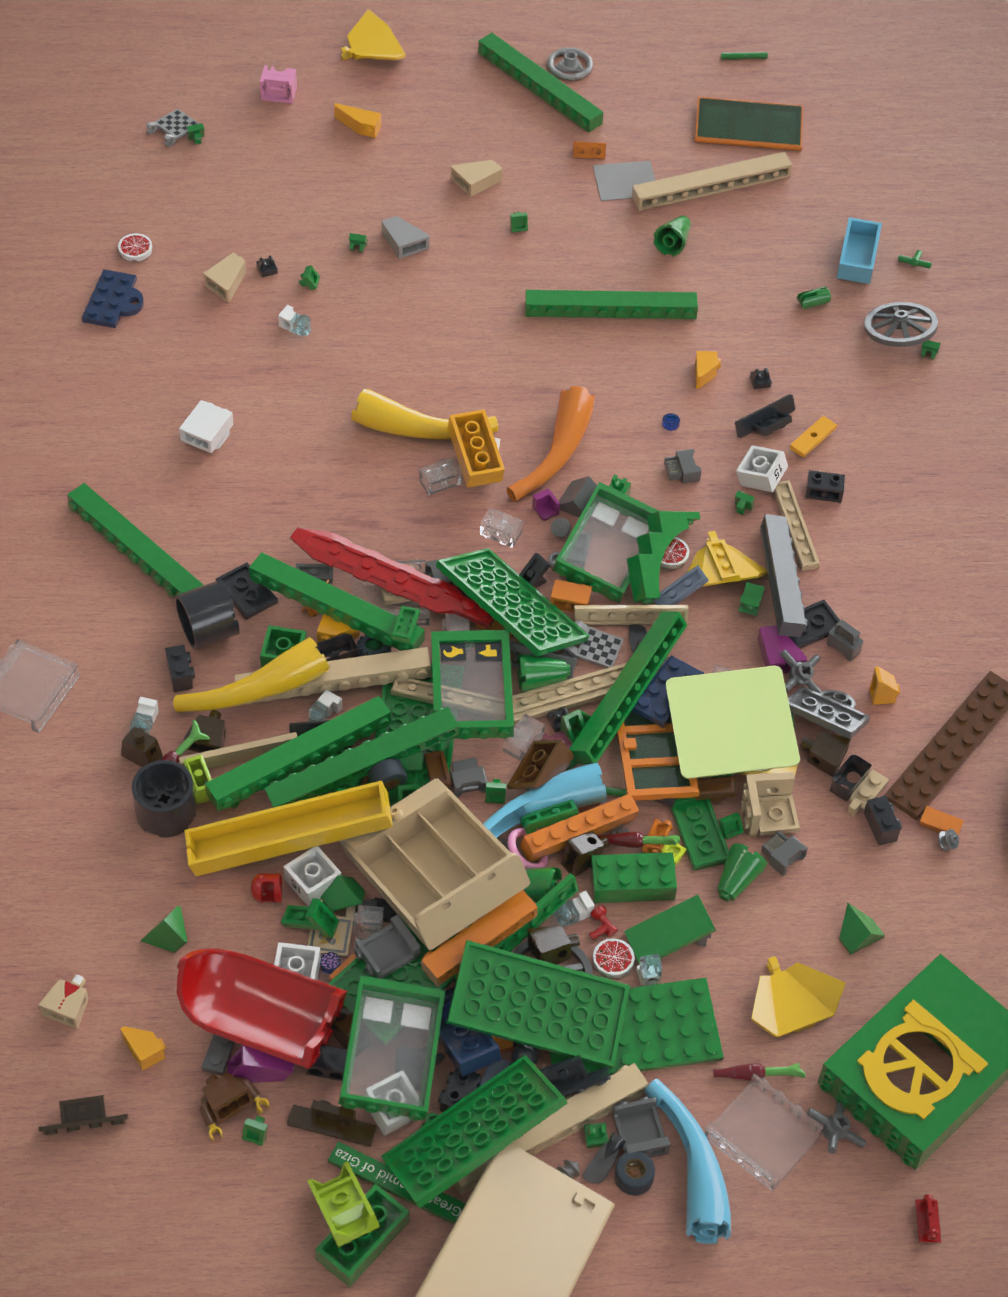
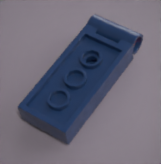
[429,987,501,1077]

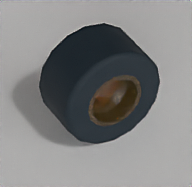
[368,759,407,793]
[614,1152,655,1196]

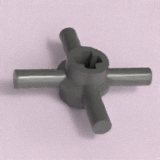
[780,649,822,693]
[806,1102,866,1154]

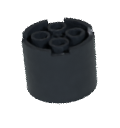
[175,580,240,650]
[132,760,197,838]

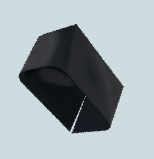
[316,634,358,661]
[830,755,872,802]
[306,1045,347,1081]

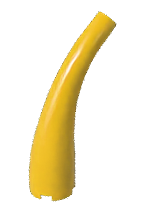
[351,388,498,440]
[173,637,330,712]

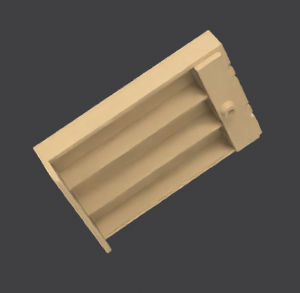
[340,779,530,950]
[415,1143,615,1297]

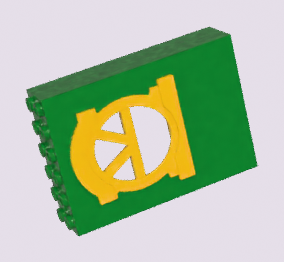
[817,953,1008,1170]

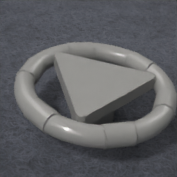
[547,48,593,80]

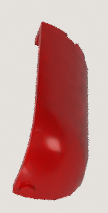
[177,949,347,1069]

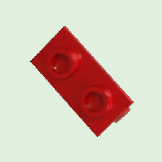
[915,1194,941,1243]

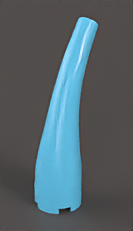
[483,763,607,838]
[645,1079,731,1244]

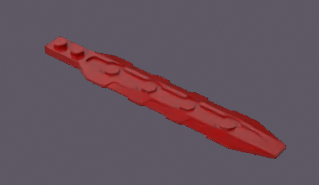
[290,527,494,629]

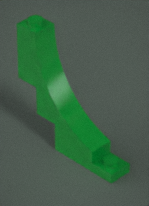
[626,511,701,605]

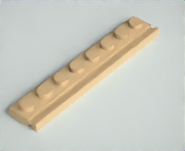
[503,663,655,725]

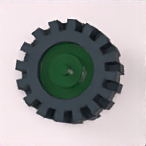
[357,634,392,657]

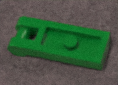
[520,799,579,834]

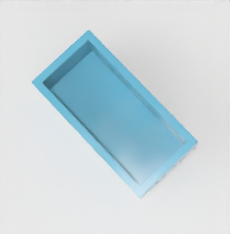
[837,217,882,284]

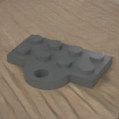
[788,686,870,739]

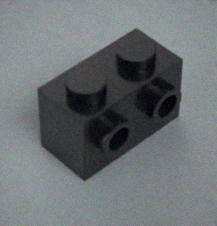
[805,470,845,503]
[165,645,195,692]
[864,795,902,846]
[438,1068,481,1112]

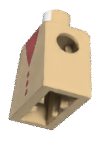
[39,975,88,1029]

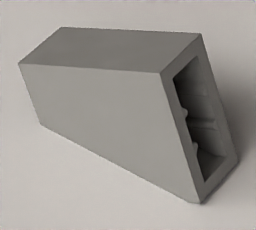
[382,216,430,259]

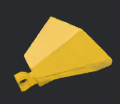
[341,9,406,60]
[687,531,768,587]
[751,956,846,1038]

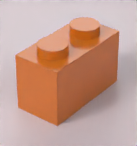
[550,579,592,613]

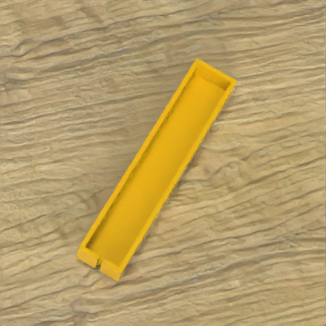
[185,780,393,876]

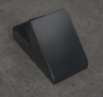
[519,553,551,589]

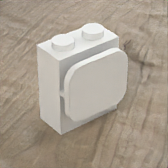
[179,400,233,453]

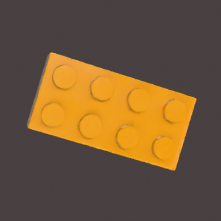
[447,409,505,488]

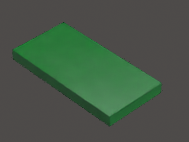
[670,797,729,871]
[624,894,716,965]

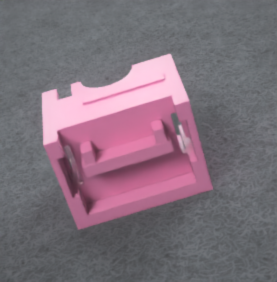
[260,65,297,104]

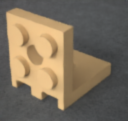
[740,772,795,837]

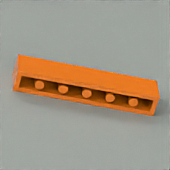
[520,794,639,862]
[422,890,538,987]

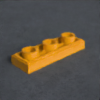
[789,416,837,458]

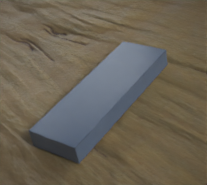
[654,565,709,605]

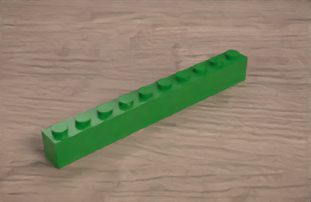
[478,32,604,132]
[525,290,698,319]
[67,483,204,597]
[249,552,425,651]
[570,611,688,765]
[205,696,391,812]
[265,706,460,808]

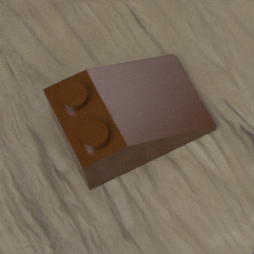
[506,740,574,789]

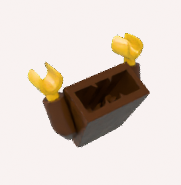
[200,1073,269,1142]

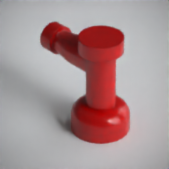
[589,905,618,940]

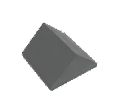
[559,476,598,521]

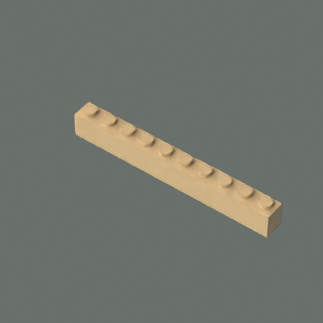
[632,152,792,211]
[235,647,432,704]
[454,1063,649,1195]

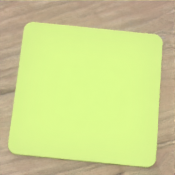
[666,666,800,779]

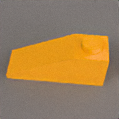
[334,103,381,138]

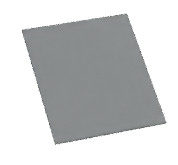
[593,161,655,201]

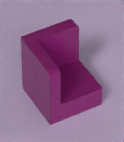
[532,488,560,521]

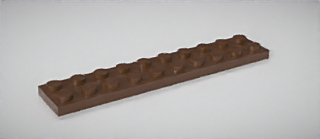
[884,671,1008,820]

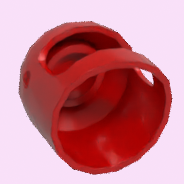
[251,873,282,903]

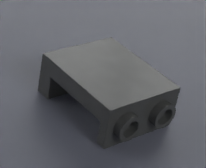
[353,914,421,979]
[612,1097,670,1158]

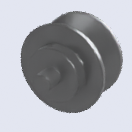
[551,518,570,537]
[938,829,959,851]
[556,1159,580,1179]

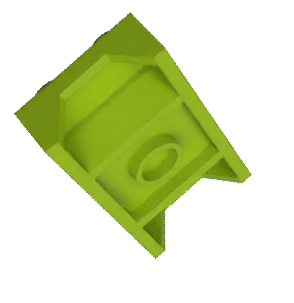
[307,1161,380,1247]

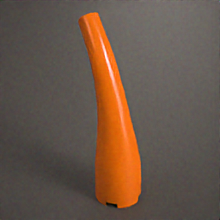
[506,386,595,502]

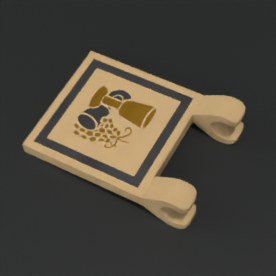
[307,900,356,958]

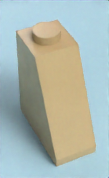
[451,160,503,197]
[203,252,246,302]

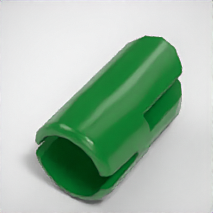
[796,286,831,309]

